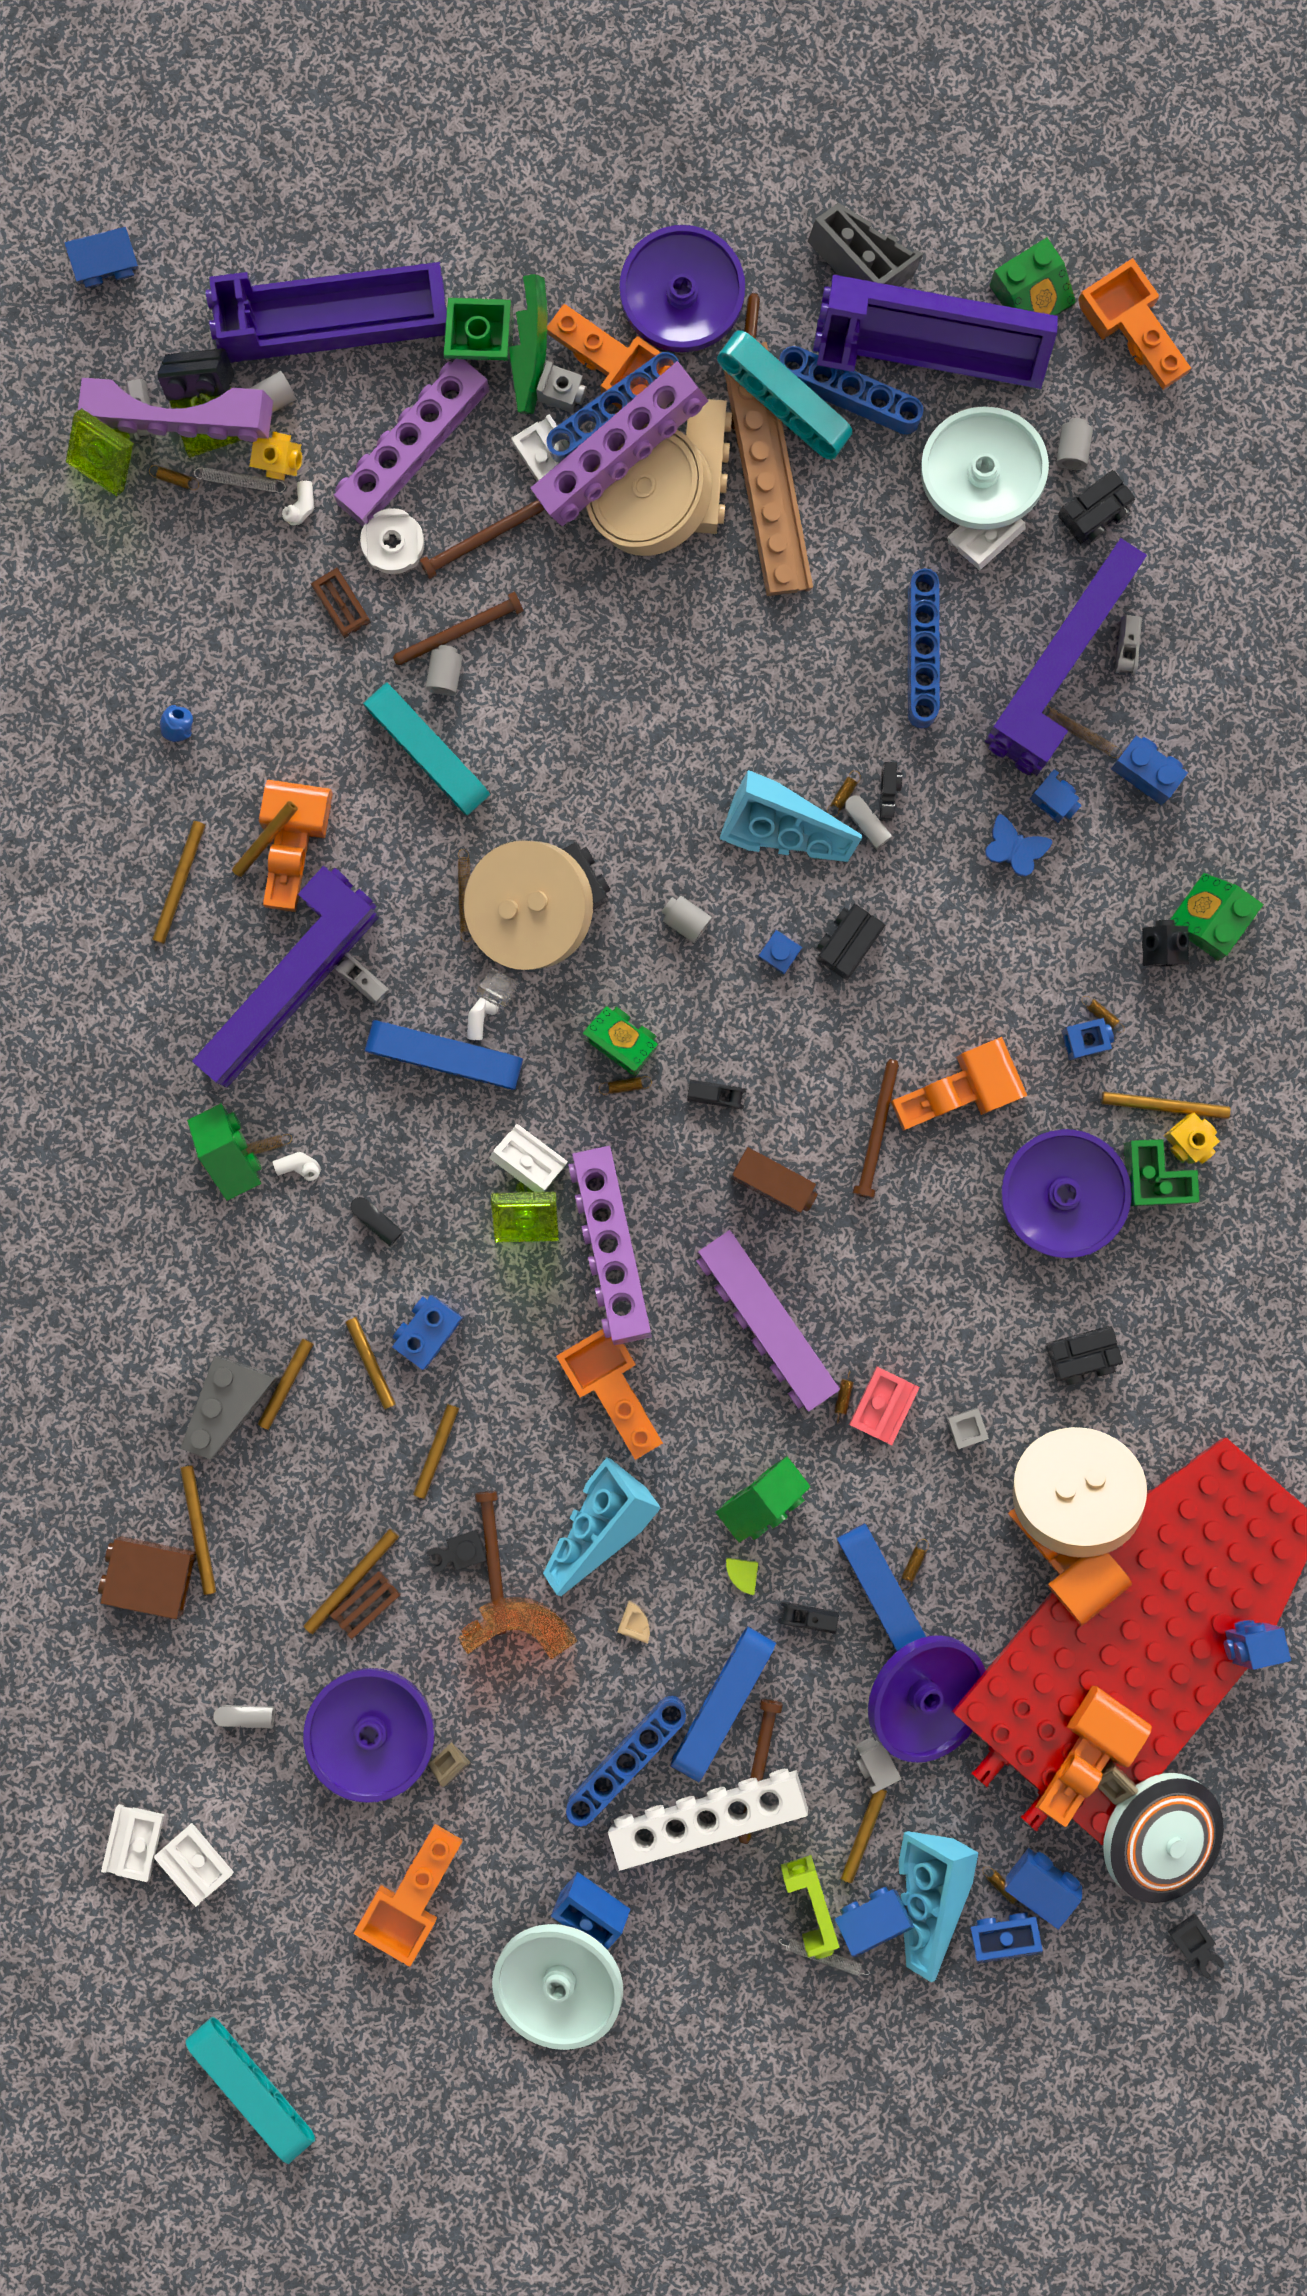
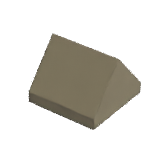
[428,1742,471,1787]
[1098,1760,1138,1805]

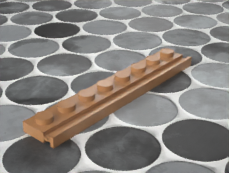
[721,342,813,596]

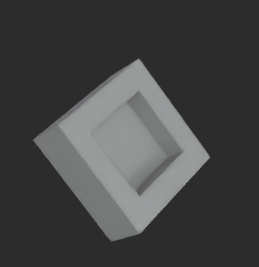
[947,1408,989,1449]

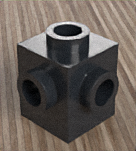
[1142,920,1189,967]

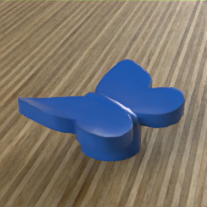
[985,814,1052,877]

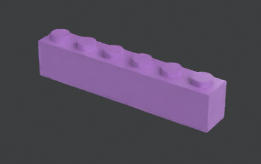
[696,1230,840,1412]

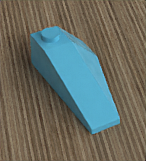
[720,770,862,862]
[543,1457,661,1596]
[899,1831,978,1982]

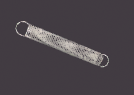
[194,468,286,492]
[779,1938,870,1976]

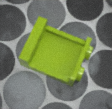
[781,1855,840,1959]

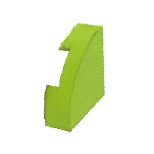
[726,1558,758,1595]

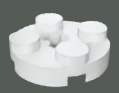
[360,509,424,574]

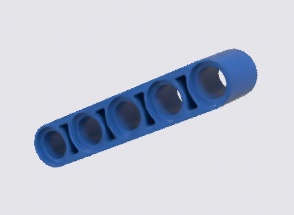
[779,346,923,434]
[546,352,679,463]
[908,568,940,729]
[365,1020,523,1090]
[837,1523,926,1651]
[670,1626,776,1783]
[566,1696,686,1827]

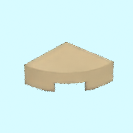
[617,1601,650,1644]

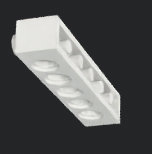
[608,1769,808,1871]

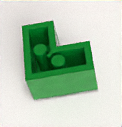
[187,1103,262,1201]
[1123,1139,1199,1207]
[715,1456,811,1543]

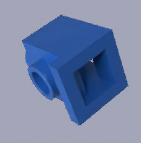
[1029,769,1082,823]
[1061,1018,1114,1061]

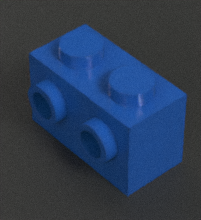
[64,227,139,288]
[1111,735,1188,806]
[392,1295,464,1370]
[1224,1620,1291,1670]
[1004,1848,1082,1930]
[551,1872,630,1950]
[835,1887,915,1957]
[971,1913,1043,1964]

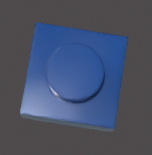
[758,930,802,974]

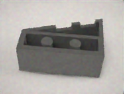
[807,203,923,287]
[180,1355,280,1460]

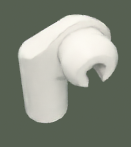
[282,481,314,525]
[467,996,499,1040]
[273,1152,321,1181]

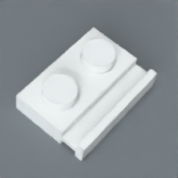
[511,414,569,482]
[947,519,1026,570]
[489,1124,568,1196]
[101,1804,165,1882]
[154,1823,234,1907]

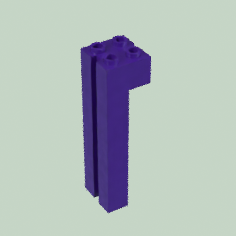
[206,262,447,363]
[813,275,1058,389]
[985,538,1147,776]
[192,865,379,1088]

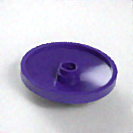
[620,225,745,353]
[1001,1129,1132,1258]
[868,1635,986,1763]
[303,1668,435,1803]

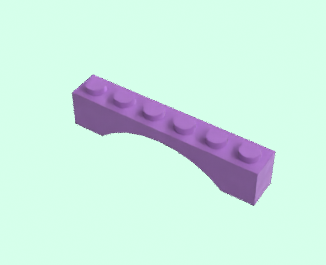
[77,378,273,442]

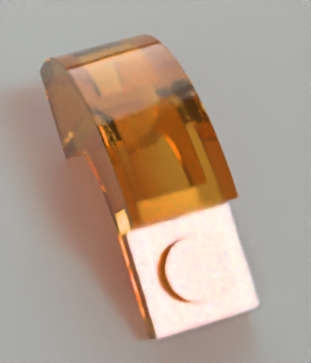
[458,1597,578,1660]

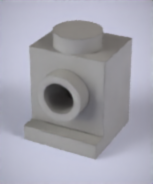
[536,361,587,413]
[856,1737,901,1794]

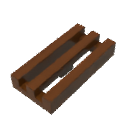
[310,568,371,639]
[330,1570,401,1640]

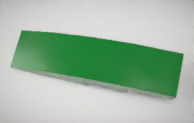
[509,274,548,415]

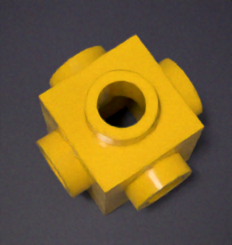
[249,432,303,480]
[1163,1112,1220,1164]

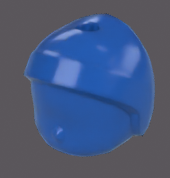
[160,705,193,742]

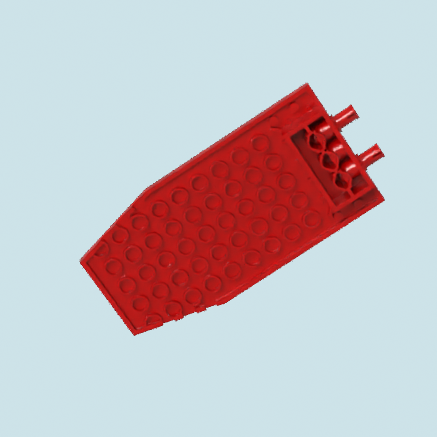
[951,1438,1307,1846]

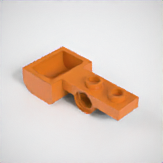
[1078,258,1191,390]
[547,304,671,409]
[259,780,333,912]
[891,1037,1028,1131]
[556,1329,663,1460]
[1008,1508,1132,1627]
[1036,1686,1152,1827]
[353,1824,463,1967]

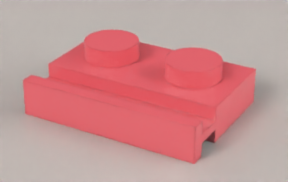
[849,1366,920,1445]

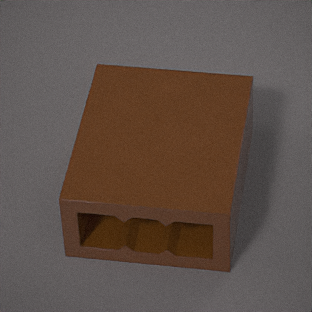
[730,1147,818,1215]
[98,1536,196,1619]

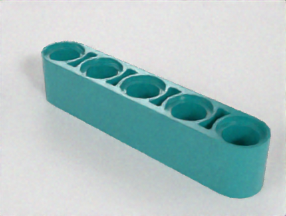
[717,330,852,460]
[363,682,491,816]
[185,2017,315,2164]

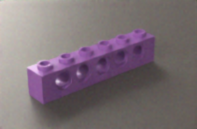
[334,359,489,527]
[531,361,708,526]
[568,1146,652,1345]

